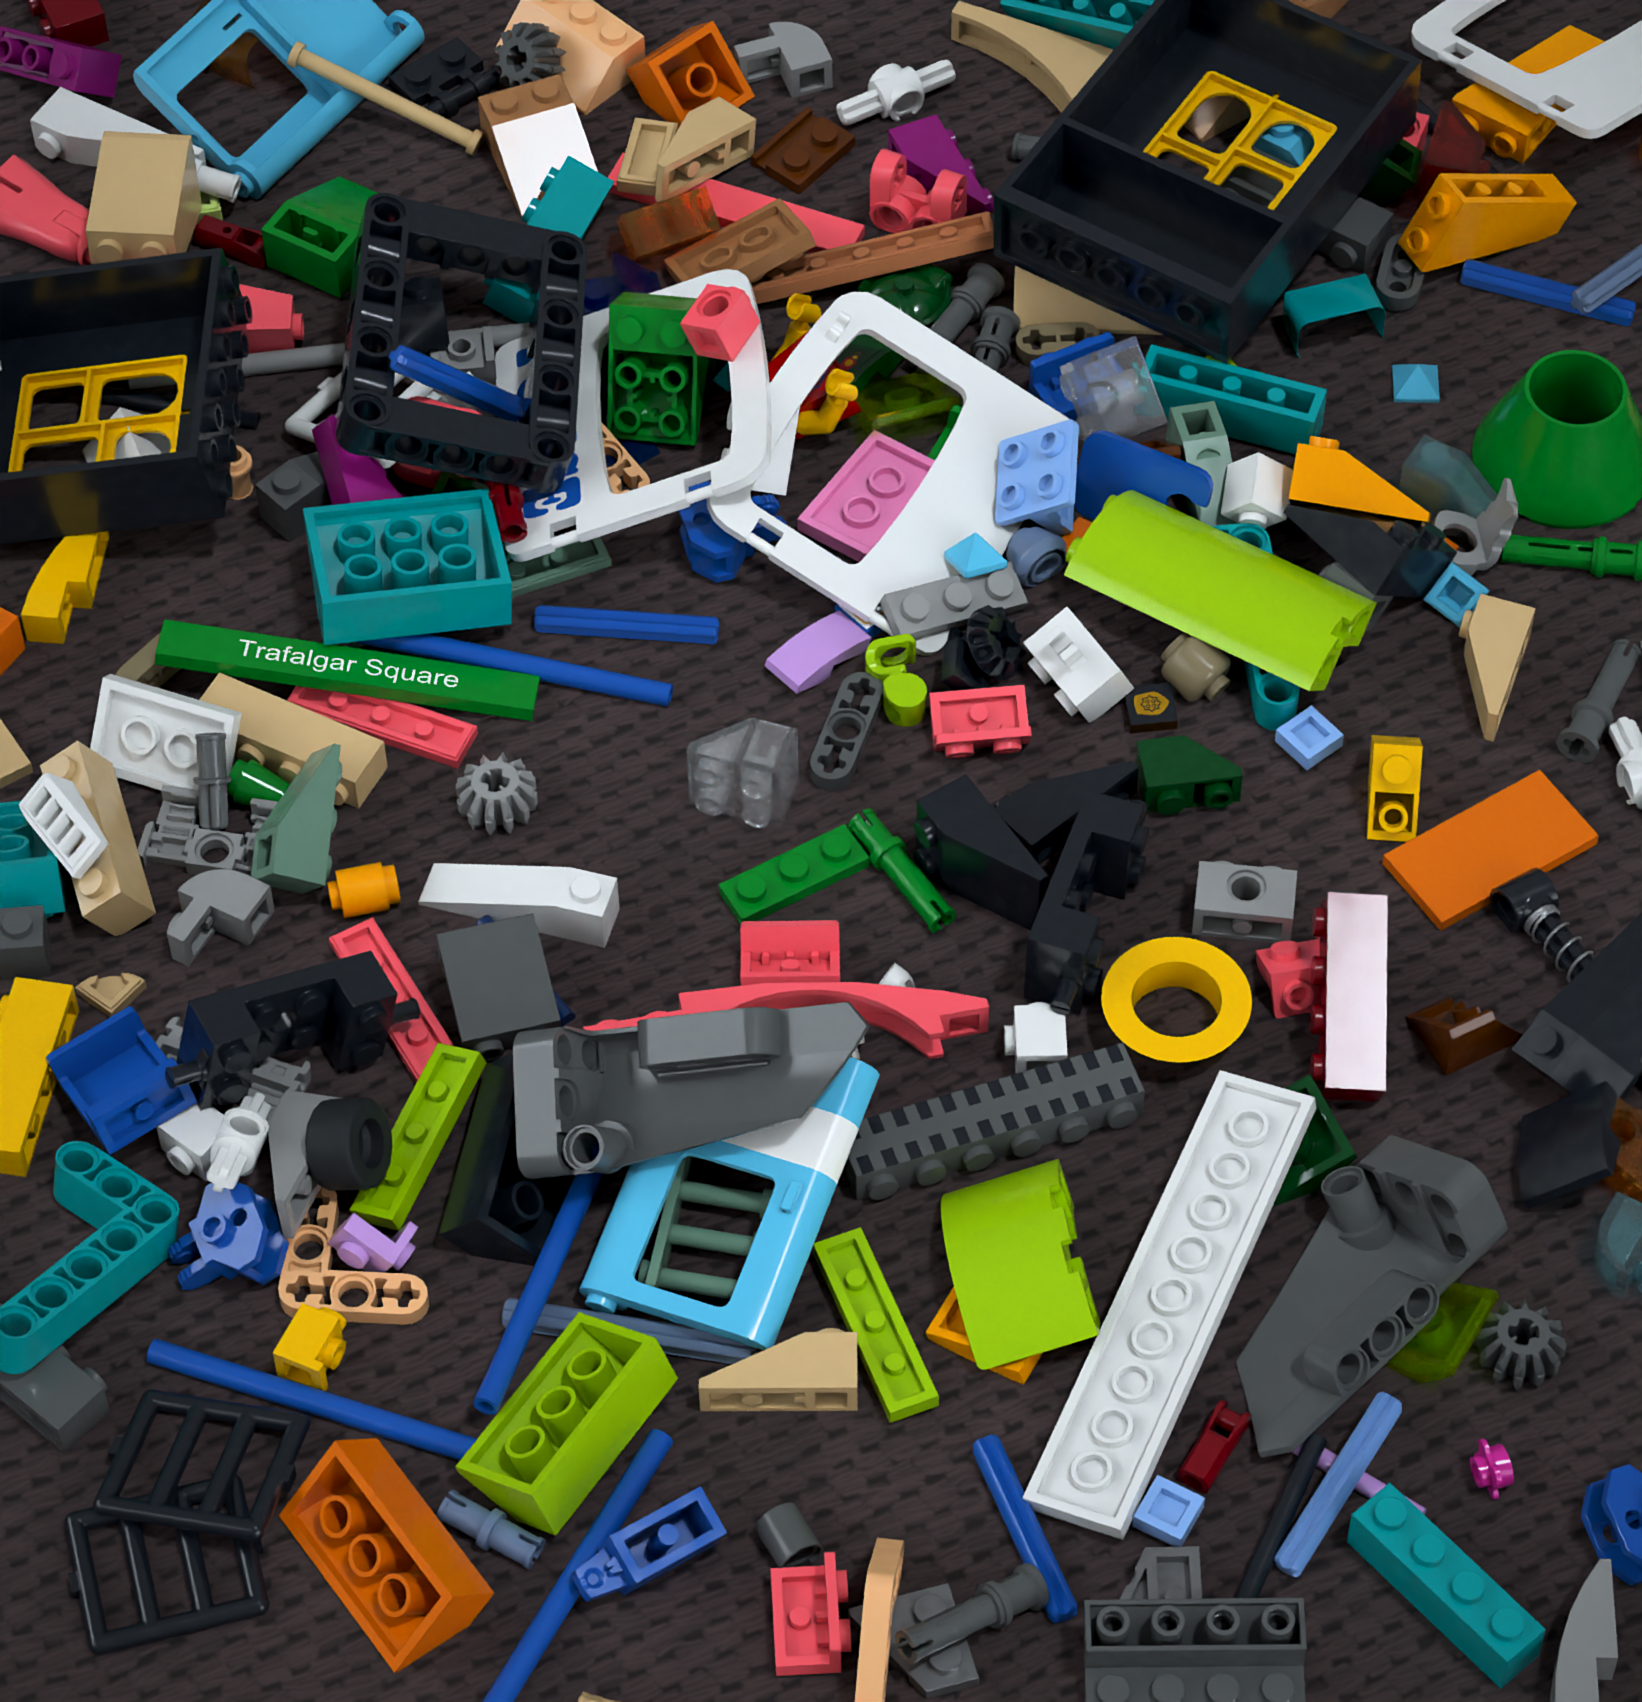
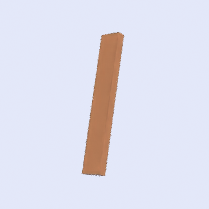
[750,211,994,304]

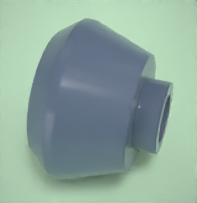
[1006,527,1067,587]

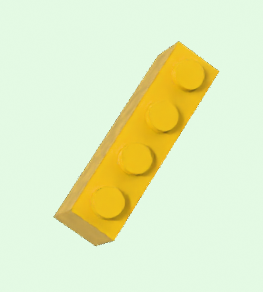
[0,977,79,1177]

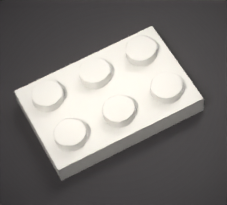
[90,674,242,790]

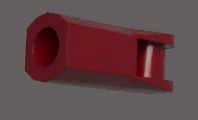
[194,215,266,269]
[1177,1399,1252,1494]

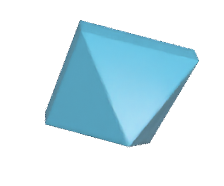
[1392,364,1440,403]
[944,532,1007,579]
[1423,562,1490,627]

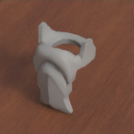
[1432,478,1518,576]

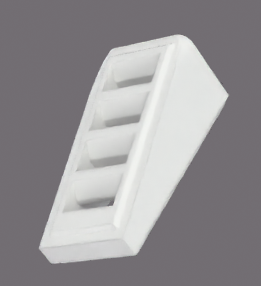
[19,773,109,879]

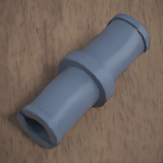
[437,1489,546,1570]

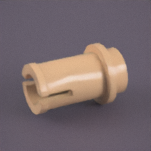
[229,445,253,500]

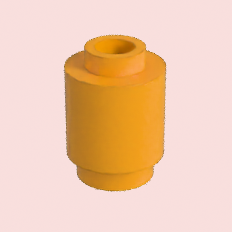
[327,862,401,919]

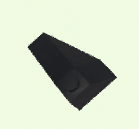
[1512,913,1642,1111]

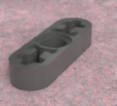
[810,672,883,791]

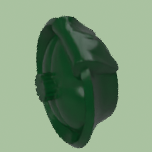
[857,263,953,328]

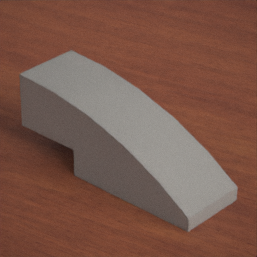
[1550,1559,1618,1702]

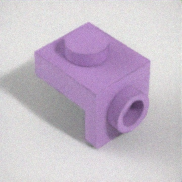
[328,1213,418,1273]

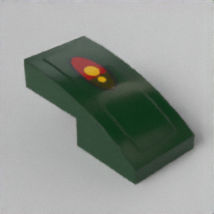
[836,334,904,394]

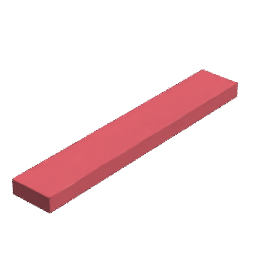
[608,153,865,253]

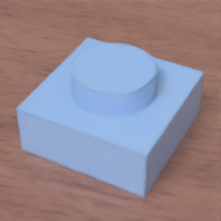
[1275,705,1344,770]
[1132,1475,1205,1547]

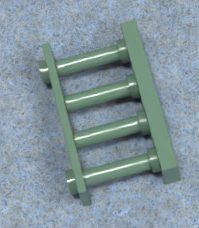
[638,1156,786,1299]

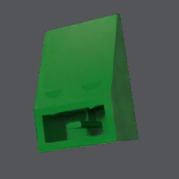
[261,176,378,298]
[607,292,709,446]

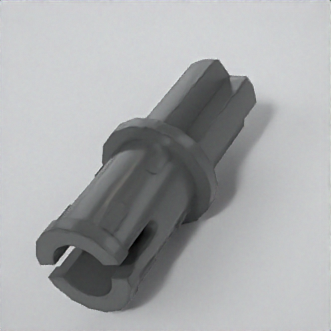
[193,732,232,830]

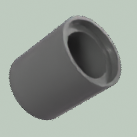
[755,1502,823,1568]

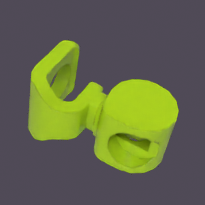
[865,634,927,727]

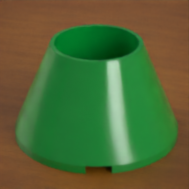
[1472,350,1642,529]

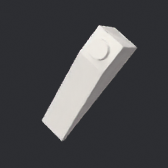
[30,87,206,167]
[418,863,620,948]

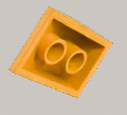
[1288,436,1431,523]

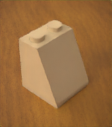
[86,131,202,264]

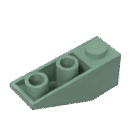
[1166,401,1238,526]
[251,743,342,894]

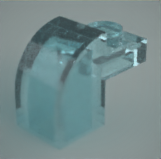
[1593,1191,1642,1299]

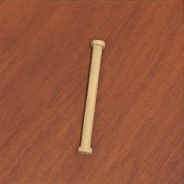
[287,41,485,156]

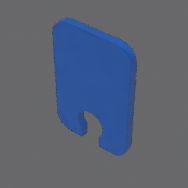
[1074,430,1213,520]

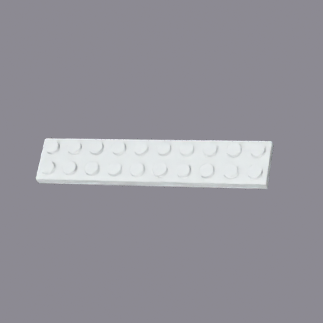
[1022,1070,1316,1540]

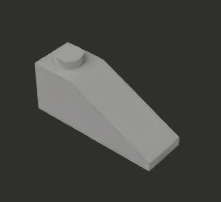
[267,1090,338,1239]

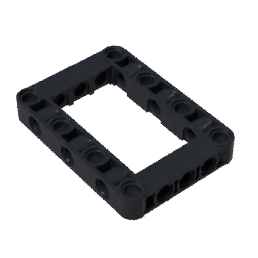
[335,193,587,493]

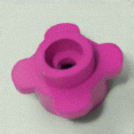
[1470,1438,1514,1500]

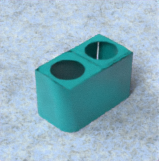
[1282,273,1385,358]

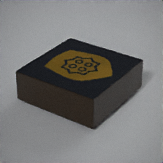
[1123,682,1178,734]

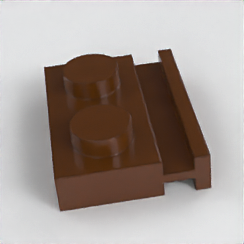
[751,107,856,195]

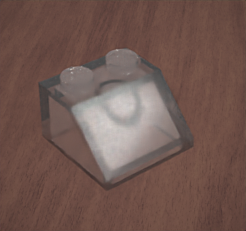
[1059,336,1168,443]

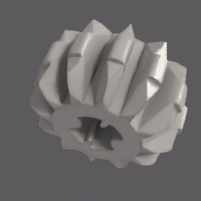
[456,752,538,836]

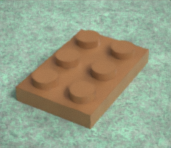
[664,198,817,283]

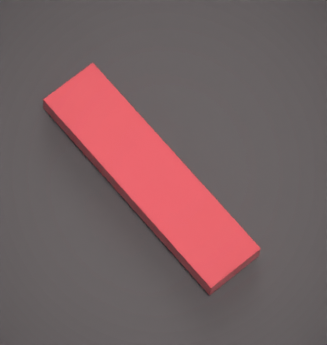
[287,686,478,769]
[329,917,454,1083]

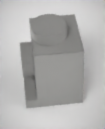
[430,326,497,386]

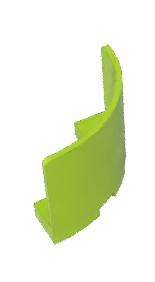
[941,1159,1101,1370]

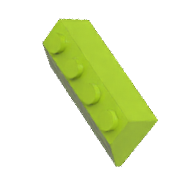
[455,1312,678,1536]

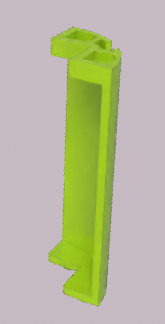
[1064,490,1377,691]

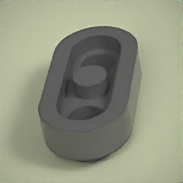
[1375,233,1426,311]

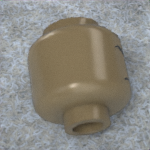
[1161,632,1232,702]

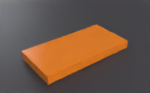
[1382,770,1599,931]

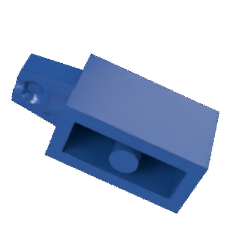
[571,1486,727,1603]

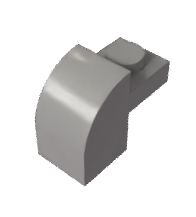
[734,22,833,98]
[167,869,275,967]

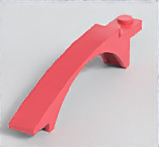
[583,982,989,1059]

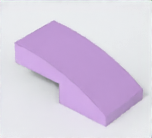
[765,610,871,694]

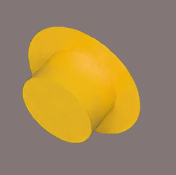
[1101,937,1252,1062]

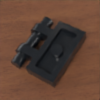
[388,37,500,119]

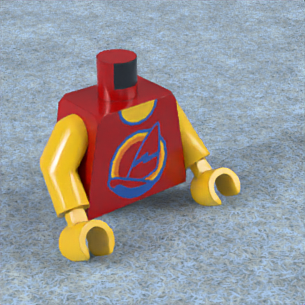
[768,293,862,439]

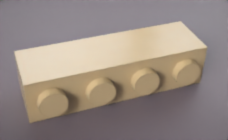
[199,672,388,809]
[40,741,156,936]

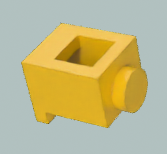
[273,1303,347,1391]

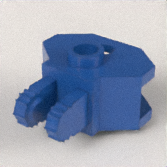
[678,481,787,583]
[167,1182,289,1290]
[1580,1464,1642,1586]

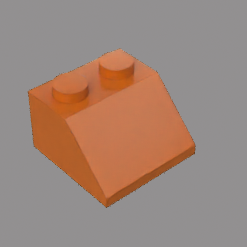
[625,21,755,129]

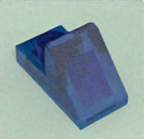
[583,252,661,316]

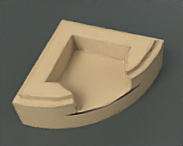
[75,973,147,1018]

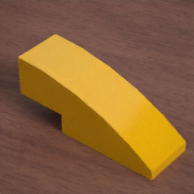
[21,531,110,644]

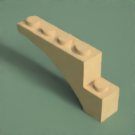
[951,1,1113,113]

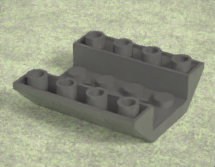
[1084,1598,1307,1702]

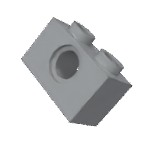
[1192,861,1297,943]

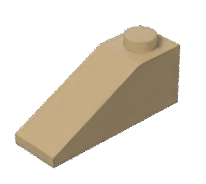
[655,97,756,204]
[1459,593,1536,741]
[699,1328,858,1411]

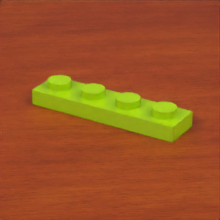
[350,1043,487,1231]
[813,1227,939,1423]

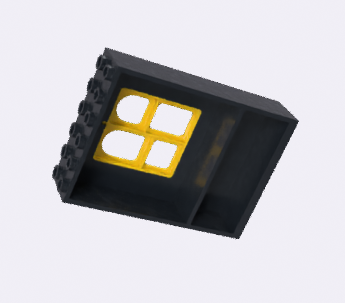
[993,0,1422,364]
[0,248,253,544]

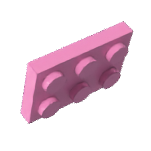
[797,430,935,562]

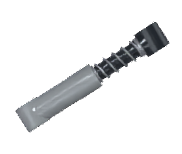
[1490,867,1642,1079]

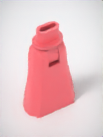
[0,155,91,266]

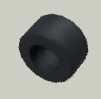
[305,1098,392,1191]

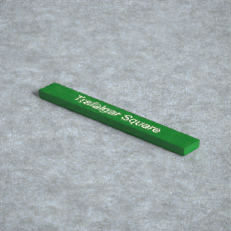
[155,619,540,721]

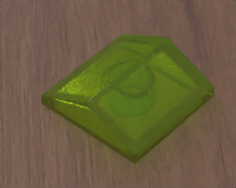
[856,372,959,434]
[1385,1282,1499,1383]

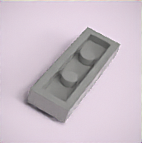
[880,561,1028,639]

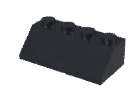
[439,1053,575,1266]

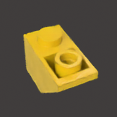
[1367,735,1423,842]

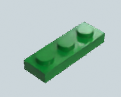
[718,824,870,924]

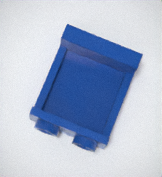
[46,1006,197,1155]

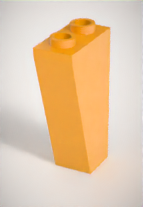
[1448,25,1605,163]
[1398,173,1577,272]

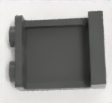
[436,913,561,1061]

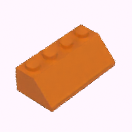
[279,1438,494,1673]

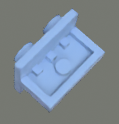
[995,419,1079,536]

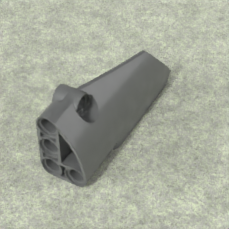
[513,1002,870,1179]
[1236,1135,1508,1458]

